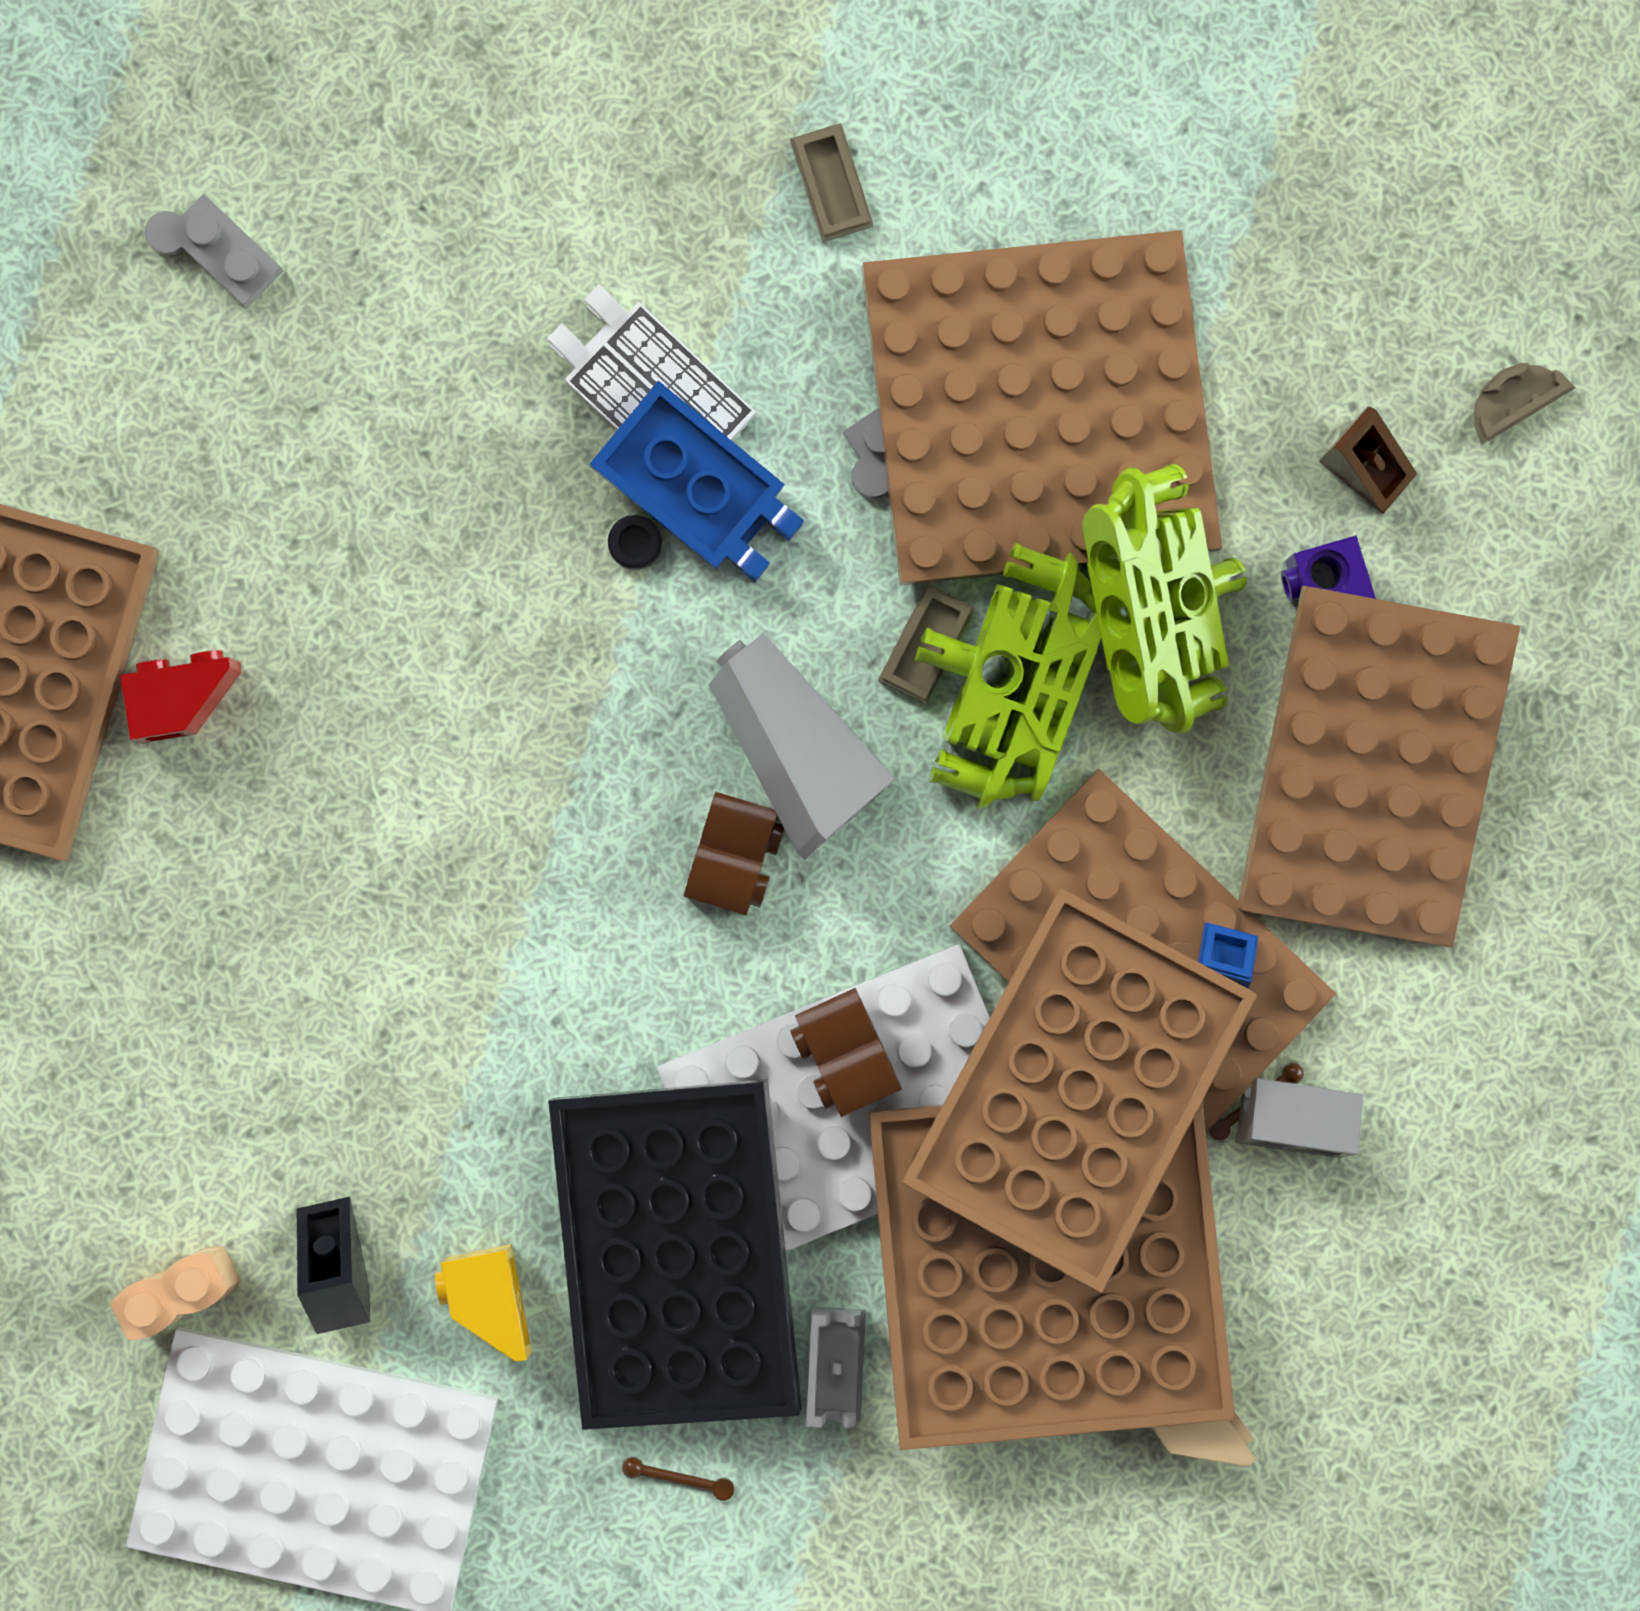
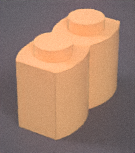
[110,1246,241,1340]

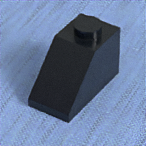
[296,1196,371,1334]

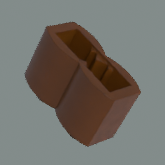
[683,792,785,915]
[790,988,902,1117]

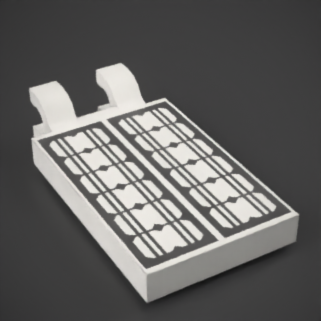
[547,284,756,440]

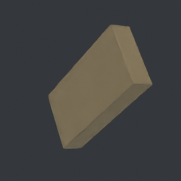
[790,123,873,243]
[878,583,975,705]

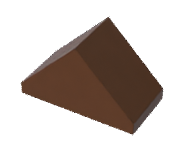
[1319,406,1417,514]

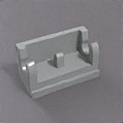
[1235,1078,1363,1158]
[806,1307,866,1428]

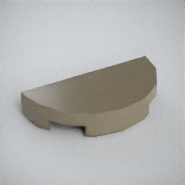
[1474,363,1576,445]

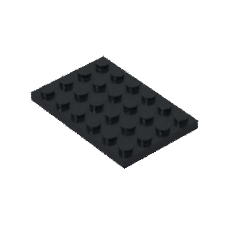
[548,1079,802,1430]

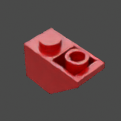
[120,650,241,743]

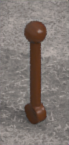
[1209,1063,1304,1140]
[622,1457,734,1501]

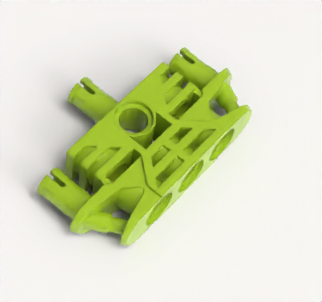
[1082,464,1247,734]
[915,542,1101,809]

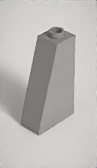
[709,633,895,860]

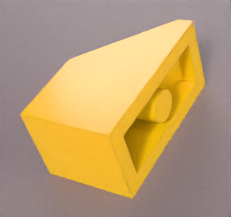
[435,1244,532,1362]

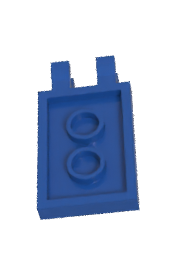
[589,380,804,582]

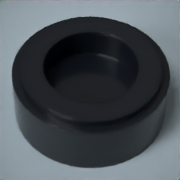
[608,515,662,570]

